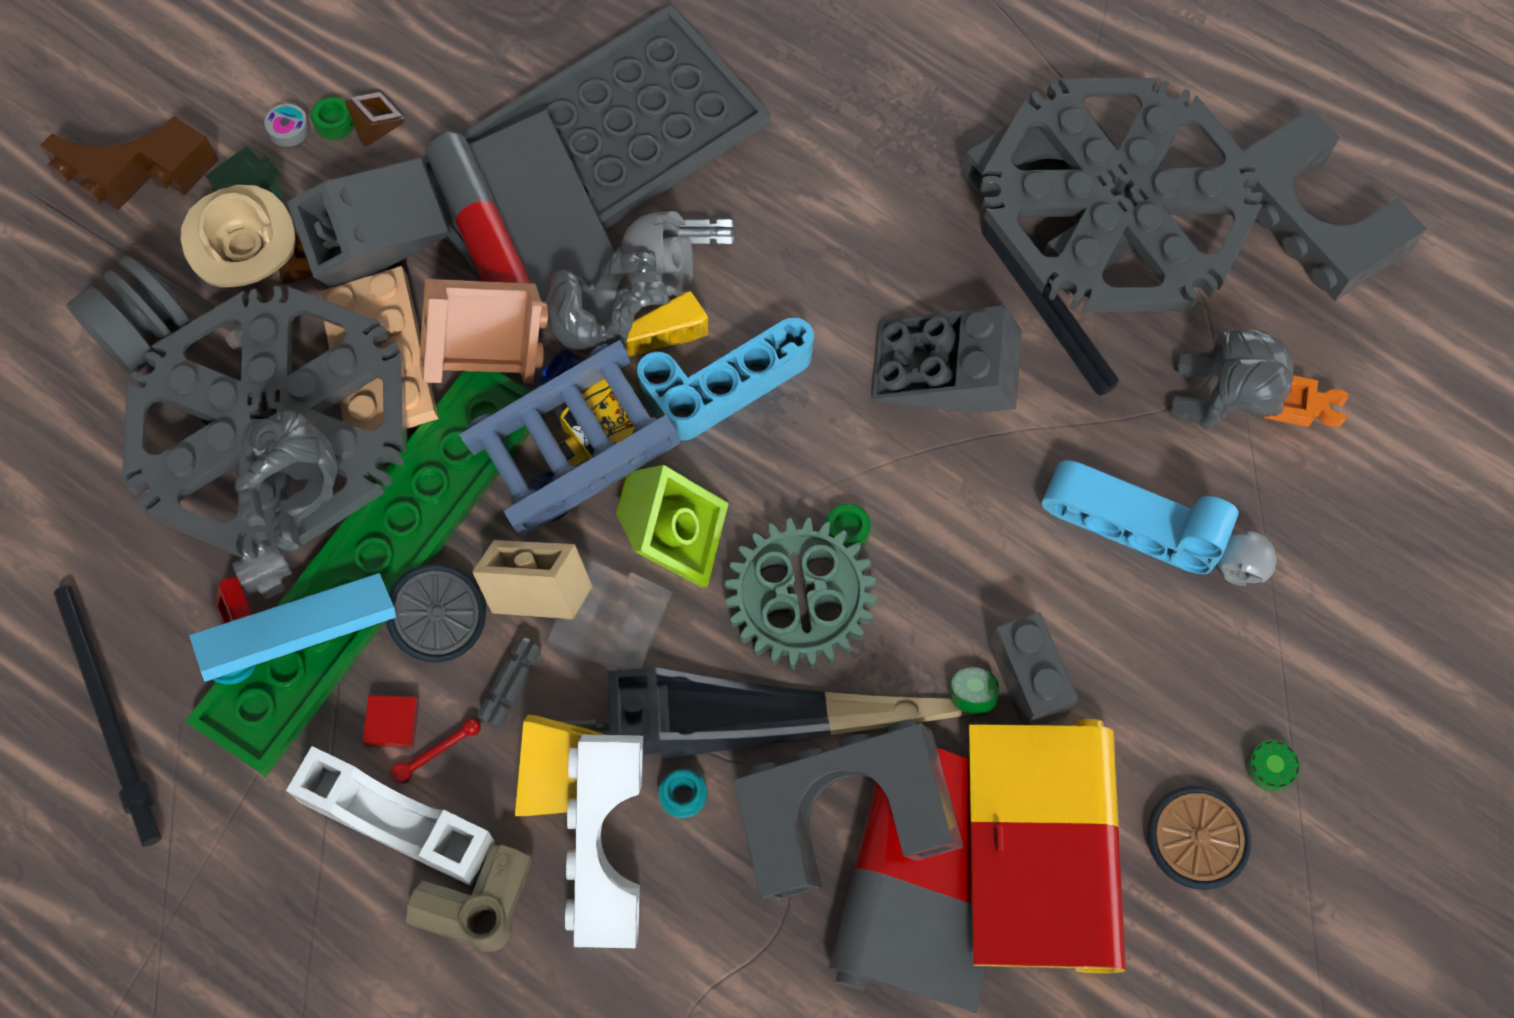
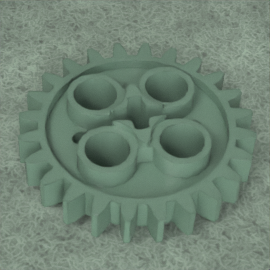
[725,518,877,670]

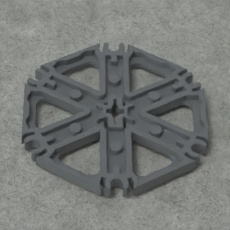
[980,78,1263,313]
[122,286,407,559]

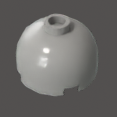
[616,211,694,299]

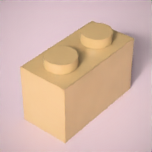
[473,540,593,619]

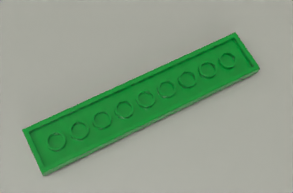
[185,371,546,778]

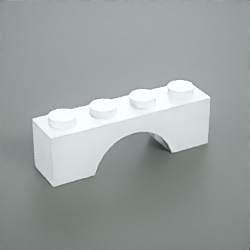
[565,734,643,948]
[286,746,496,887]

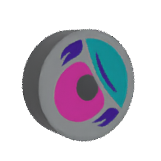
[264,103,310,147]

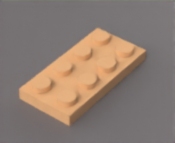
[319,266,439,431]

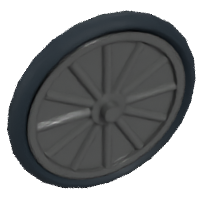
[386,563,486,663]

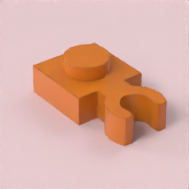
[1264,375,1349,427]

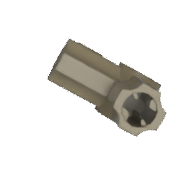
[405,844,533,953]

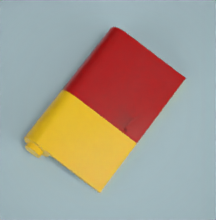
[969,719,1126,974]

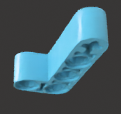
[637,318,814,440]
[1042,460,1239,574]

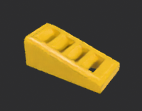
[623,291,709,357]

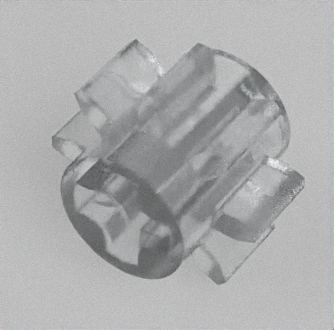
[232,542,292,600]

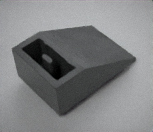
[287,158,451,287]
[872,305,1022,413]

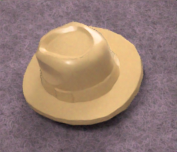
[181,185,296,288]

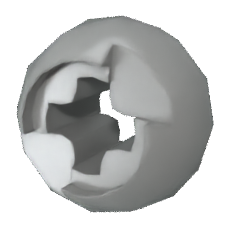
[1217,531,1277,587]

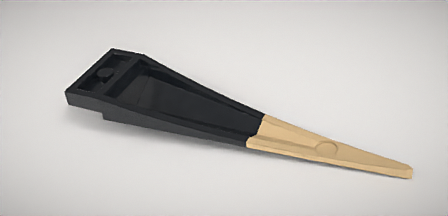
[608,667,993,759]

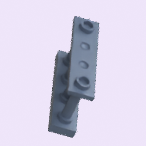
[459,340,681,538]

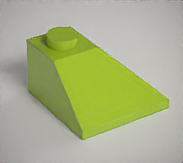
[616,465,729,588]

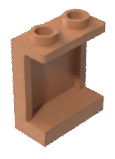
[419,279,548,384]

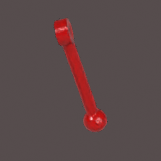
[391,718,481,784]

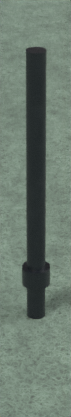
[54,586,162,847]

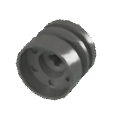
[66,255,191,375]

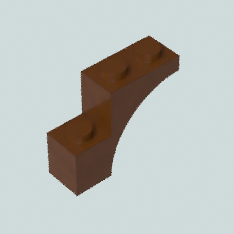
[40,116,218,211]

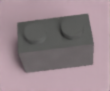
[988,612,1079,725]

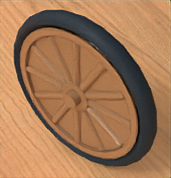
[1147,786,1251,890]

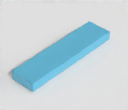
[189,573,396,682]

